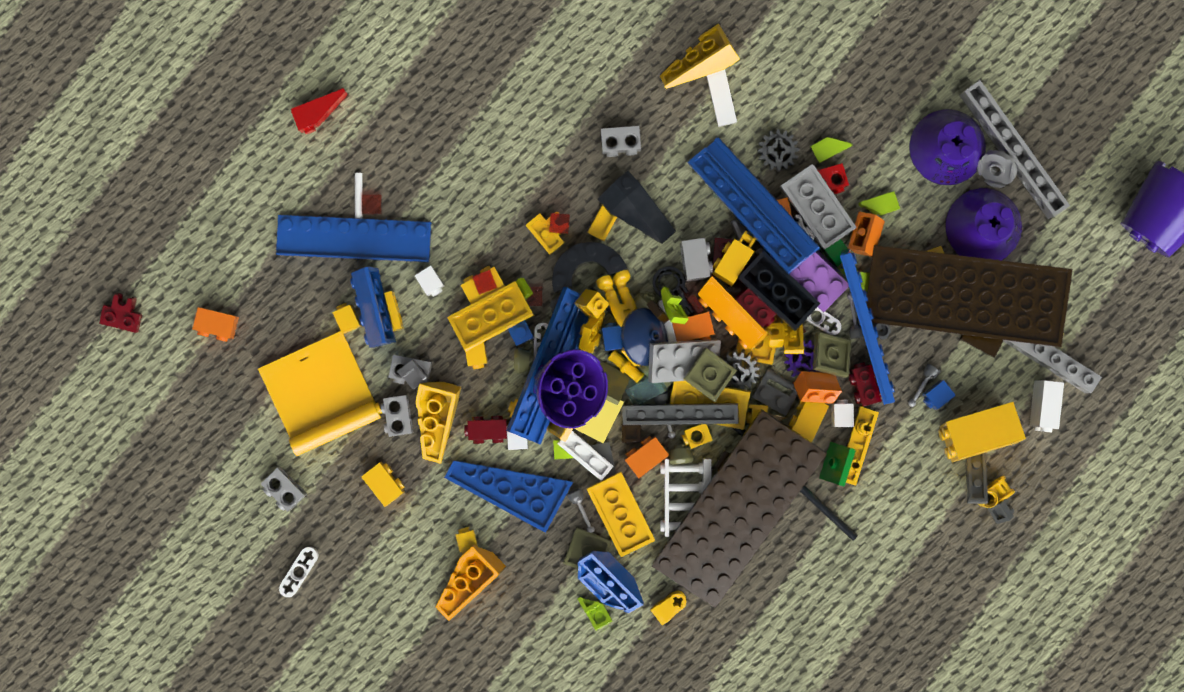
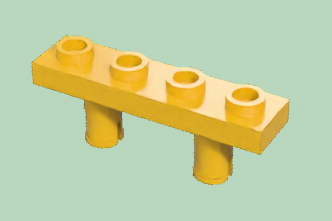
[846,406,879,486]

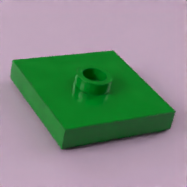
[819,442,856,487]

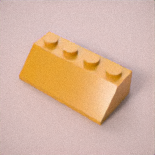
[698,276,769,350]

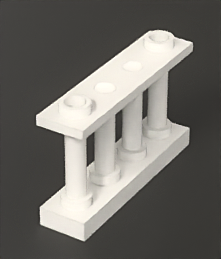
[660,458,711,537]

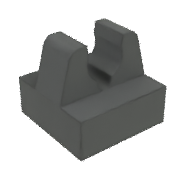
[987,499,1014,524]

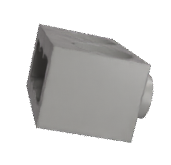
[601,126,641,157]
[389,355,433,387]
[381,395,414,437]
[261,467,307,512]

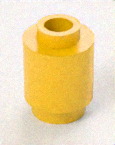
[455,527,478,555]

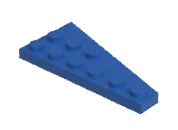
[444,460,573,533]

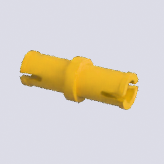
[608,350,645,383]

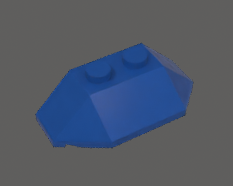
[578,551,644,613]

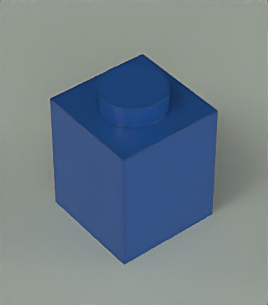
[508,320,534,346]
[602,322,623,351]
[922,380,956,410]

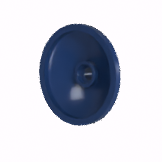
[621,308,667,366]

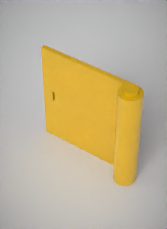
[258,331,382,456]

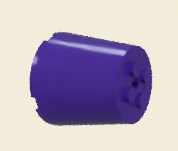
[1120,161,1184,258]

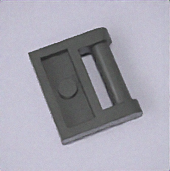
[752,367,798,416]

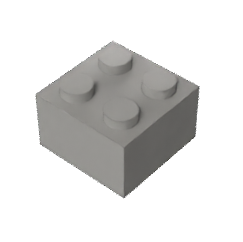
[680,238,713,282]

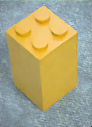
[938,402,1026,462]

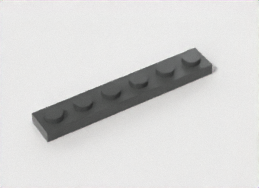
[622,403,739,425]

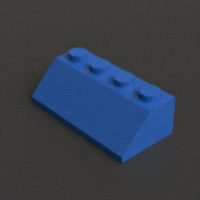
[350,267,396,348]

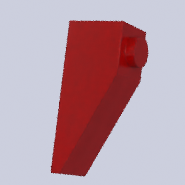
[290,88,348,134]

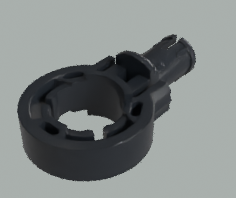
[652,266,696,316]

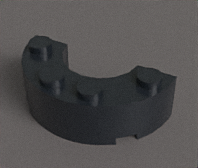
[552,242,627,293]

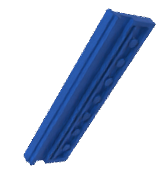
[688,138,820,274]
[276,215,432,262]
[840,249,895,404]
[506,287,589,445]

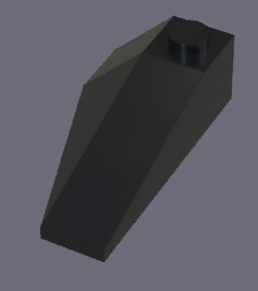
[597,171,676,244]

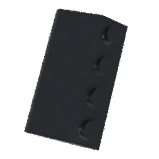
[738,250,821,331]

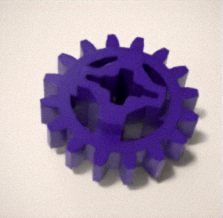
[784,340,822,377]

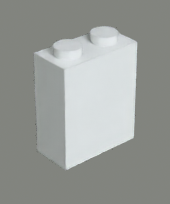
[1029,380,1064,432]

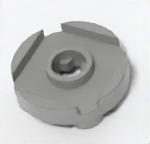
[977,150,1017,188]

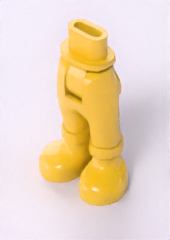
[596,270,637,330]

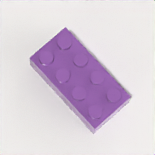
[770,250,849,313]

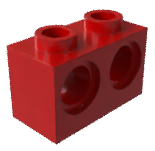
[817,163,849,194]

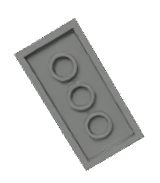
[780,164,857,250]
[648,339,721,383]

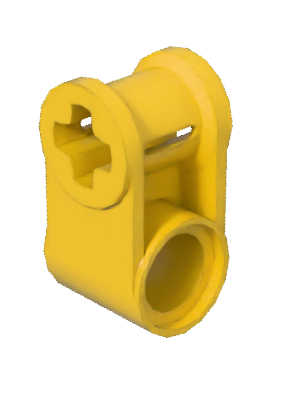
[978,475,1015,508]
[650,591,686,625]

